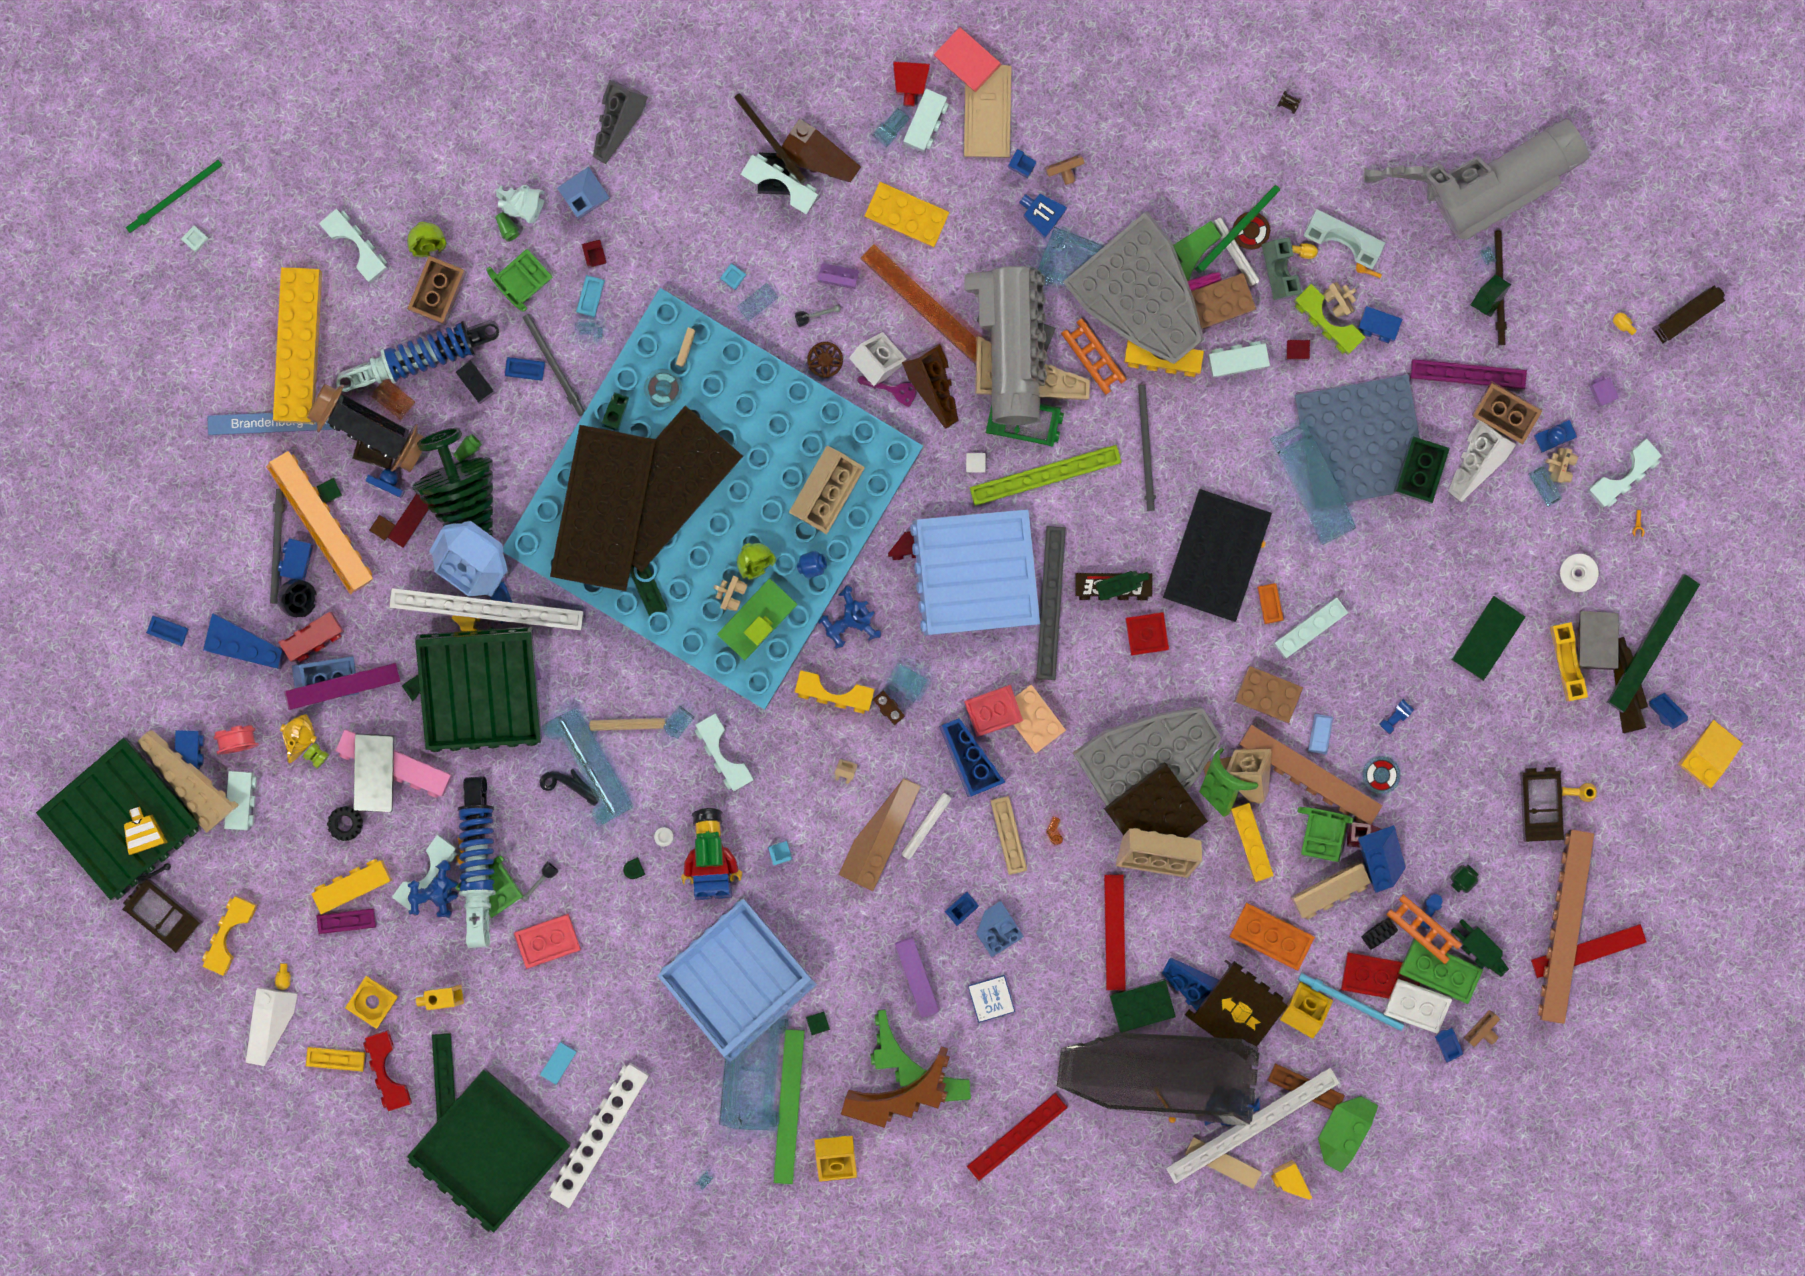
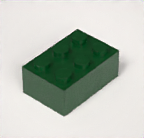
[1393,436,1450,504]
[1109,979,1176,1033]

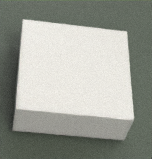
[966,453,985,473]

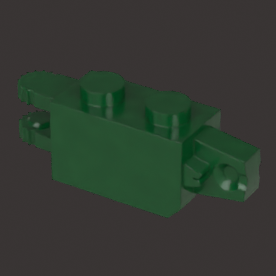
[1451,919,1509,977]

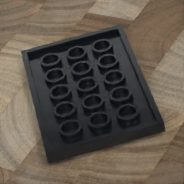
[1163,489,1272,622]

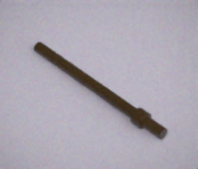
[734,93,806,184]
[1494,230,1507,346]

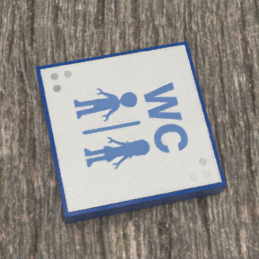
[968,975,1015,1023]

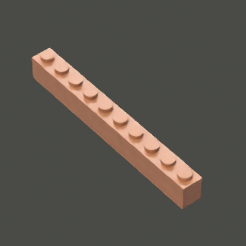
[1537,830,1594,1024]

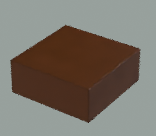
[369,515,395,541]

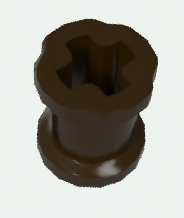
[1277,91,1302,114]

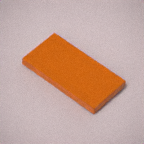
[1229,902,1315,971]

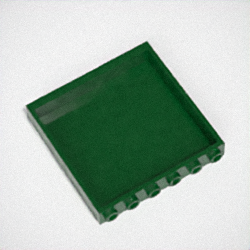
[407,1068,571,1233]

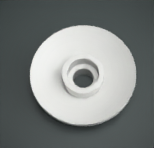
[1560,554,1599,592]

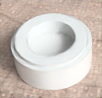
[654,827,674,847]

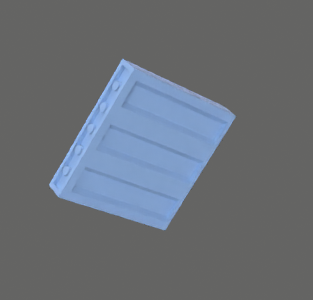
[910,510,1040,636]
[657,899,817,1062]

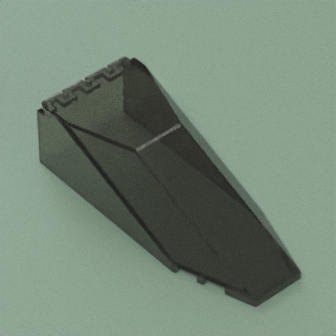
[1056,1032,1260,1126]

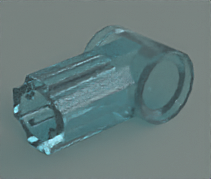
[872,108,910,148]

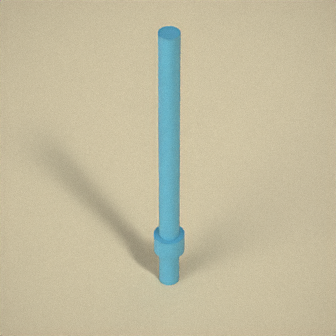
[1298,973,1404,1031]

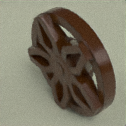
[807,342,843,378]

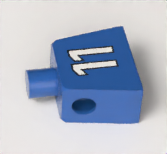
[1019,194,1067,239]

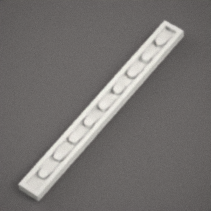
[389,588,583,630]
[1166,1068,1339,1184]

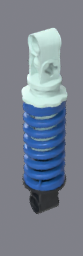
[336,320,499,392]
[457,776,495,948]

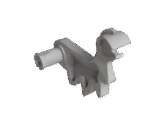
[1364,165,1435,201]

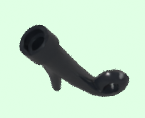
[539,769,602,806]

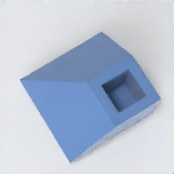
[557,166,610,220]
[976,901,1024,957]

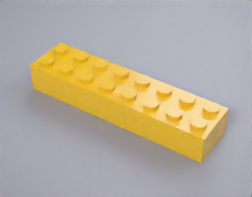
[273,267,322,424]

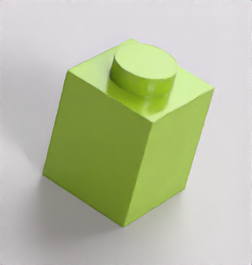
[743,616,774,646]

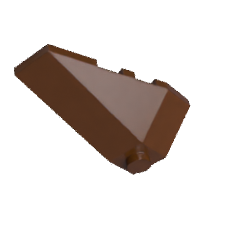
[776,118,861,183]
[902,344,959,429]

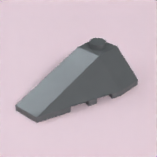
[593,80,648,164]

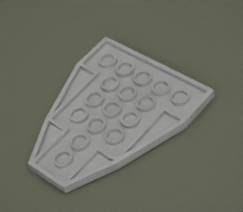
[1063,211,1204,364]
[1073,706,1221,806]

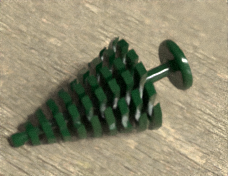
[412,427,493,537]

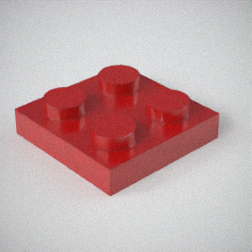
[1125,612,1169,656]

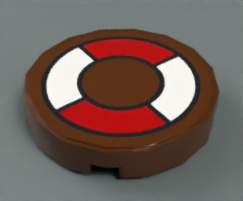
[1232,212,1271,250]

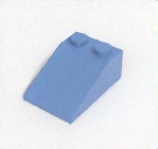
[292,656,359,697]

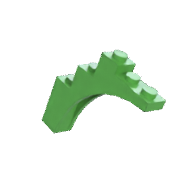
[1173,221,1221,281]
[870,1009,971,1102]

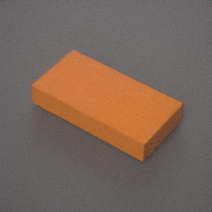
[1257,583,1284,624]

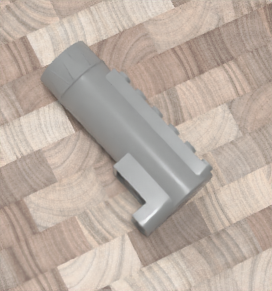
[1426,118,1590,240]
[964,266,1047,425]

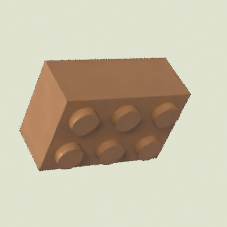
[407,256,467,325]
[1191,273,1256,330]
[1472,381,1542,444]
[1234,666,1303,723]

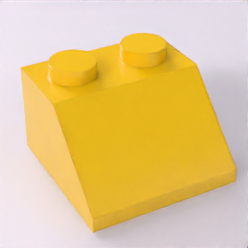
[1279,982,1333,1039]
[814,1136,857,1182]
[1271,1160,1312,1200]

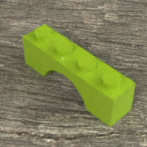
[1293,284,1366,355]

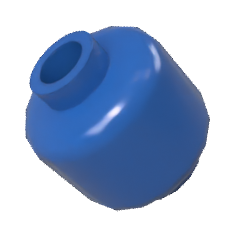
[797,551,827,579]

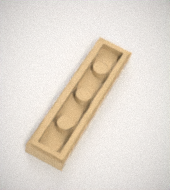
[990,796,1027,875]
[1185,1137,1262,1189]

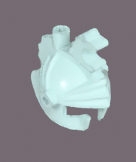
[496,185,545,223]

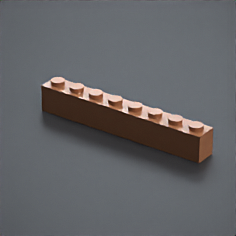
[1238,725,1383,824]

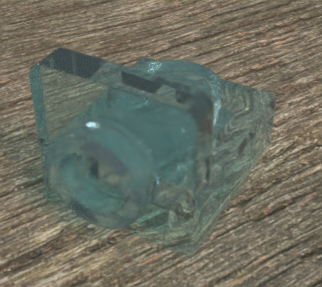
[575,322,603,343]

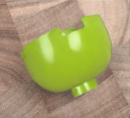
[407,221,447,258]
[737,543,776,580]

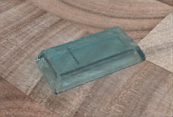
[737,283,778,322]
[1529,466,1562,507]

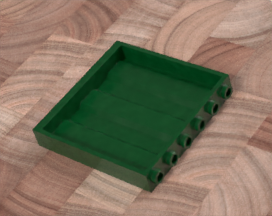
[415,627,542,752]
[36,737,200,900]

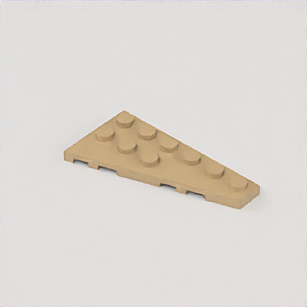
[975,336,1090,400]
[138,730,239,833]

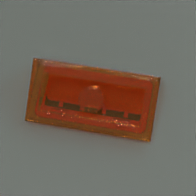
[372,379,415,420]

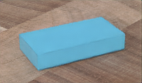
[576,275,605,317]
[540,1042,577,1085]

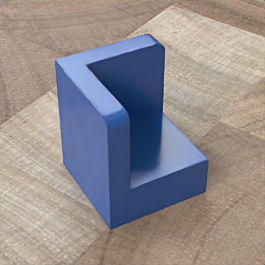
[1008,149,1036,178]

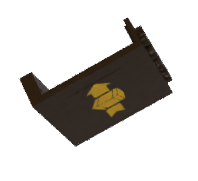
[1185,960,1288,1061]

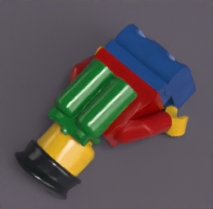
[681,808,743,900]

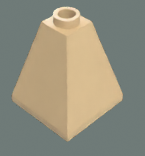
[1226,749,1272,804]

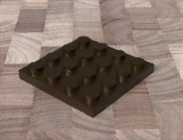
[1103,762,1208,838]

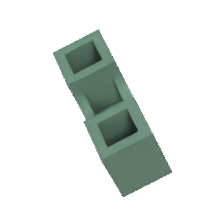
[1262,237,1302,300]

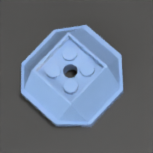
[429,521,508,596]

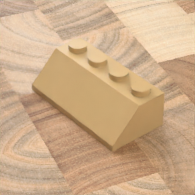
[789,446,865,534]
[1116,828,1202,878]
[1290,862,1371,920]

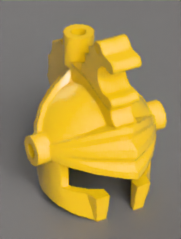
[280,714,317,763]

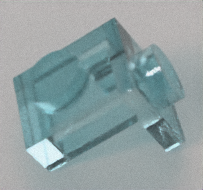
[663,705,694,739]

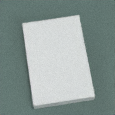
[1384,979,1452,1034]

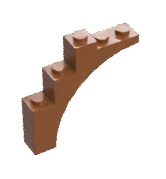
[841,1046,950,1128]

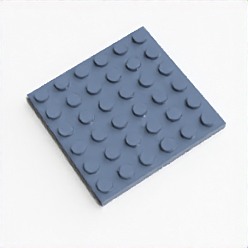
[1295,374,1420,508]

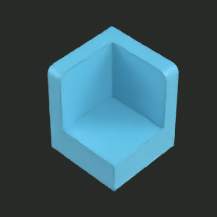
[768,841,792,865]

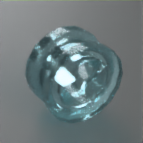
[1480,246,1496,266]
[695,1171,714,1190]

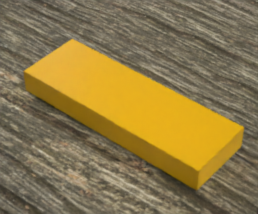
[306,1047,365,1072]

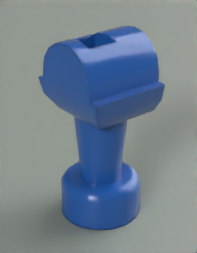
[1379,699,1414,735]
[1420,894,1443,929]

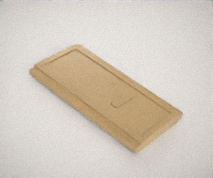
[964,65,1011,158]

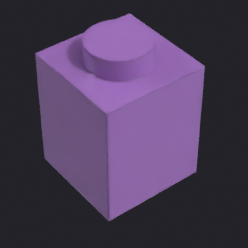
[1590,376,1619,407]

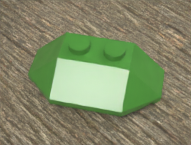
[1318,1096,1378,1173]

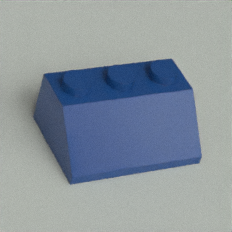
[1358,825,1406,893]

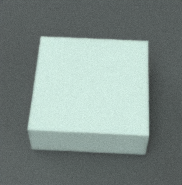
[181,225,209,252]

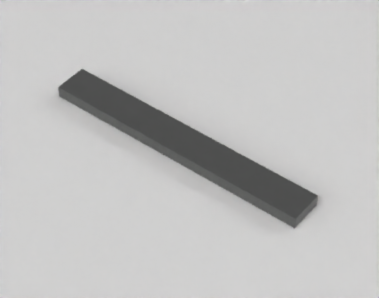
[1036,526,1066,680]

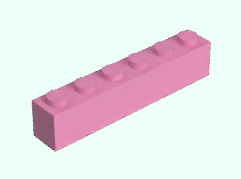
[336,730,452,798]

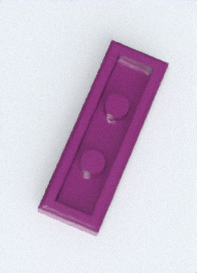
[316,908,376,934]

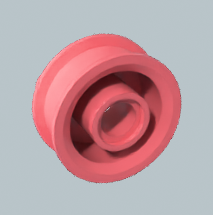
[213,725,259,755]

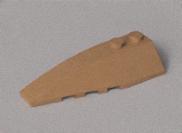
[838,778,921,891]

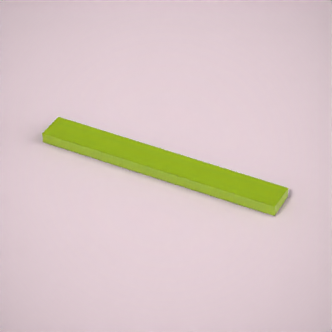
[969,445,1122,506]

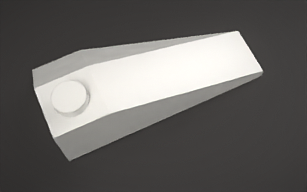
[1448,420,1516,502]
[246,987,298,1066]

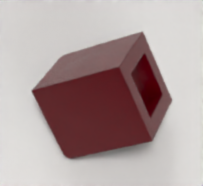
[582,240,607,268]
[1285,340,1310,361]

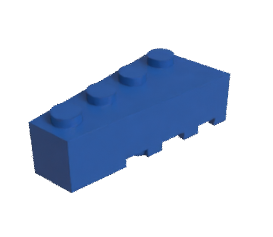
[203,613,285,669]
[939,718,1006,797]

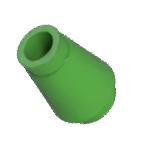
[495,212,520,242]
[453,434,482,462]

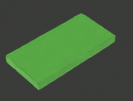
[717,578,798,661]
[1398,938,1484,1004]

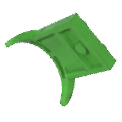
[486,249,553,312]
[1199,748,1259,817]
[1297,807,1353,862]
[456,855,524,918]

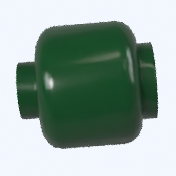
[1450,865,1479,893]

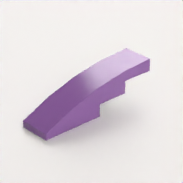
[895,937,939,1018]

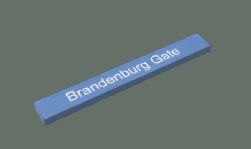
[207,413,334,435]

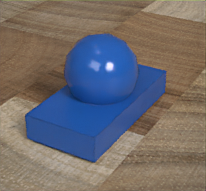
[1534,420,1577,453]
[365,468,405,498]
[1649,692,1688,729]
[1435,1028,1464,1063]

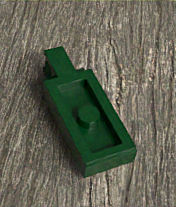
[1095,570,1150,601]

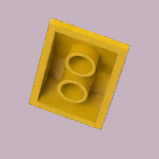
[1677,720,1743,789]

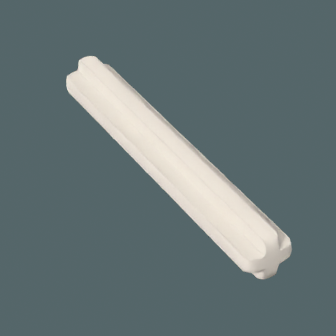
[1212,218,1259,286]
[902,793,951,859]

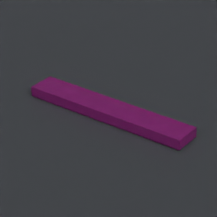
[1410,359,1527,389]
[284,663,401,710]

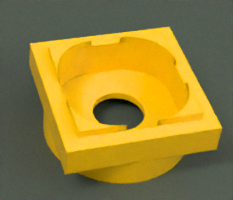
[345,975,399,1029]

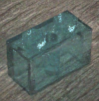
[886,663,931,703]

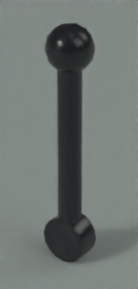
[137,863,171,884]

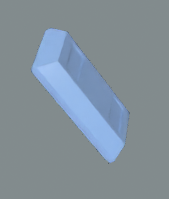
[1308,714,1333,755]

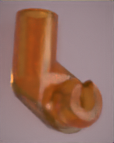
[1046,816,1063,845]

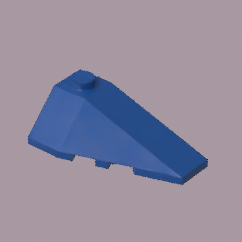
[1162,958,1219,1011]

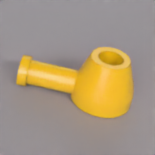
[1562,783,1598,802]

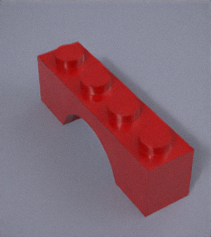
[363,1030,412,1112]

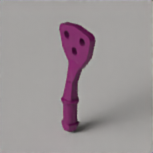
[857,376,916,407]

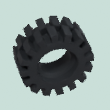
[327,806,363,841]
[1361,917,1398,950]

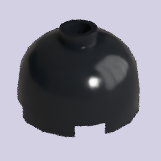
[277,579,317,618]

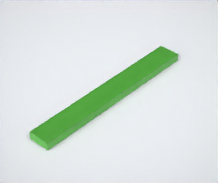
[774,1029,805,1184]

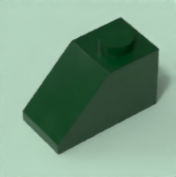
[1470,274,1512,317]

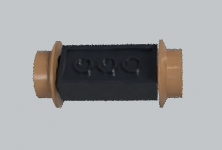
[307,384,424,472]

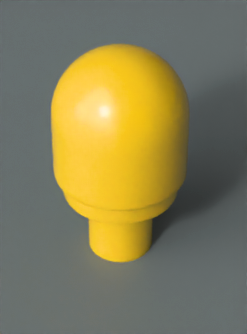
[1292,243,1318,259]
[1613,312,1637,335]
[275,963,291,990]

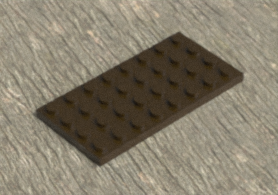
[632,405,744,572]
[550,425,656,592]

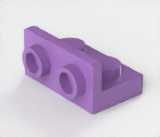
[818,263,859,289]

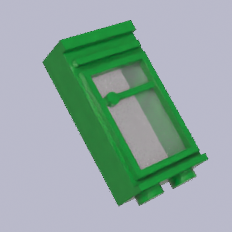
[986,403,1064,447]

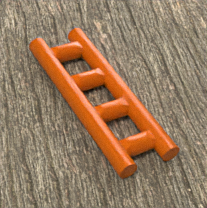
[1061,318,1127,395]
[1386,894,1462,964]

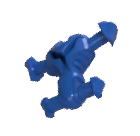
[818,585,881,649]
[408,860,458,918]

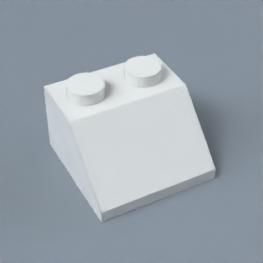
[849,332,906,386]

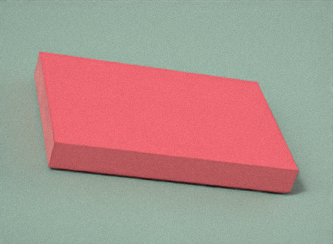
[934,27,1001,92]
[964,685,1023,737]
[514,914,581,969]

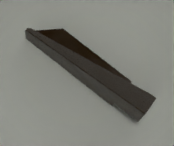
[1613,637,1648,734]

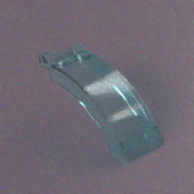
[1270,421,1356,545]

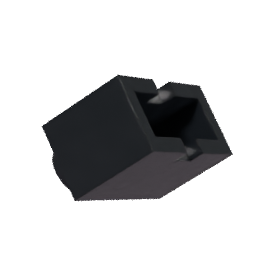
[456,360,496,404]

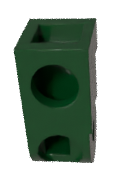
[602,392,629,432]

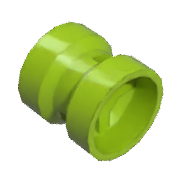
[302,743,329,769]

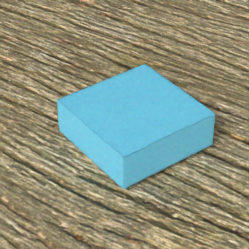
[720,263,747,290]

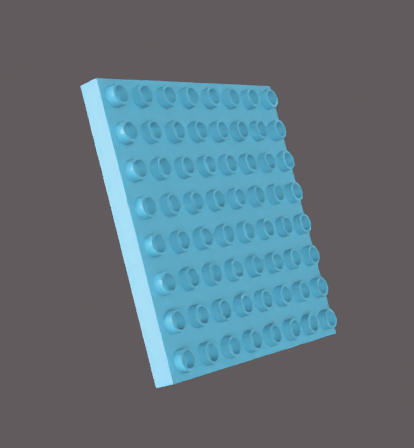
[503,288,923,710]

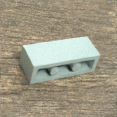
[903,89,949,152]
[1208,341,1270,378]
[224,771,257,830]

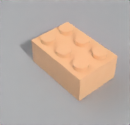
[1014,684,1066,754]

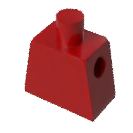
[893,62,930,107]

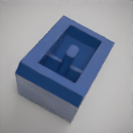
[944,892,979,926]

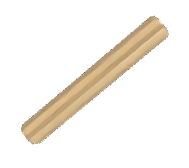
[589,718,665,731]

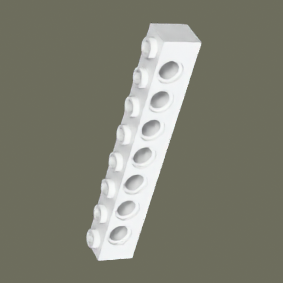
[549,1063,650,1208]

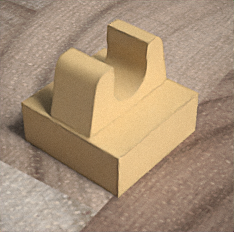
[835,759,858,784]

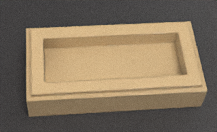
[676,328,696,368]

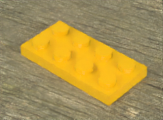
[864,182,950,248]

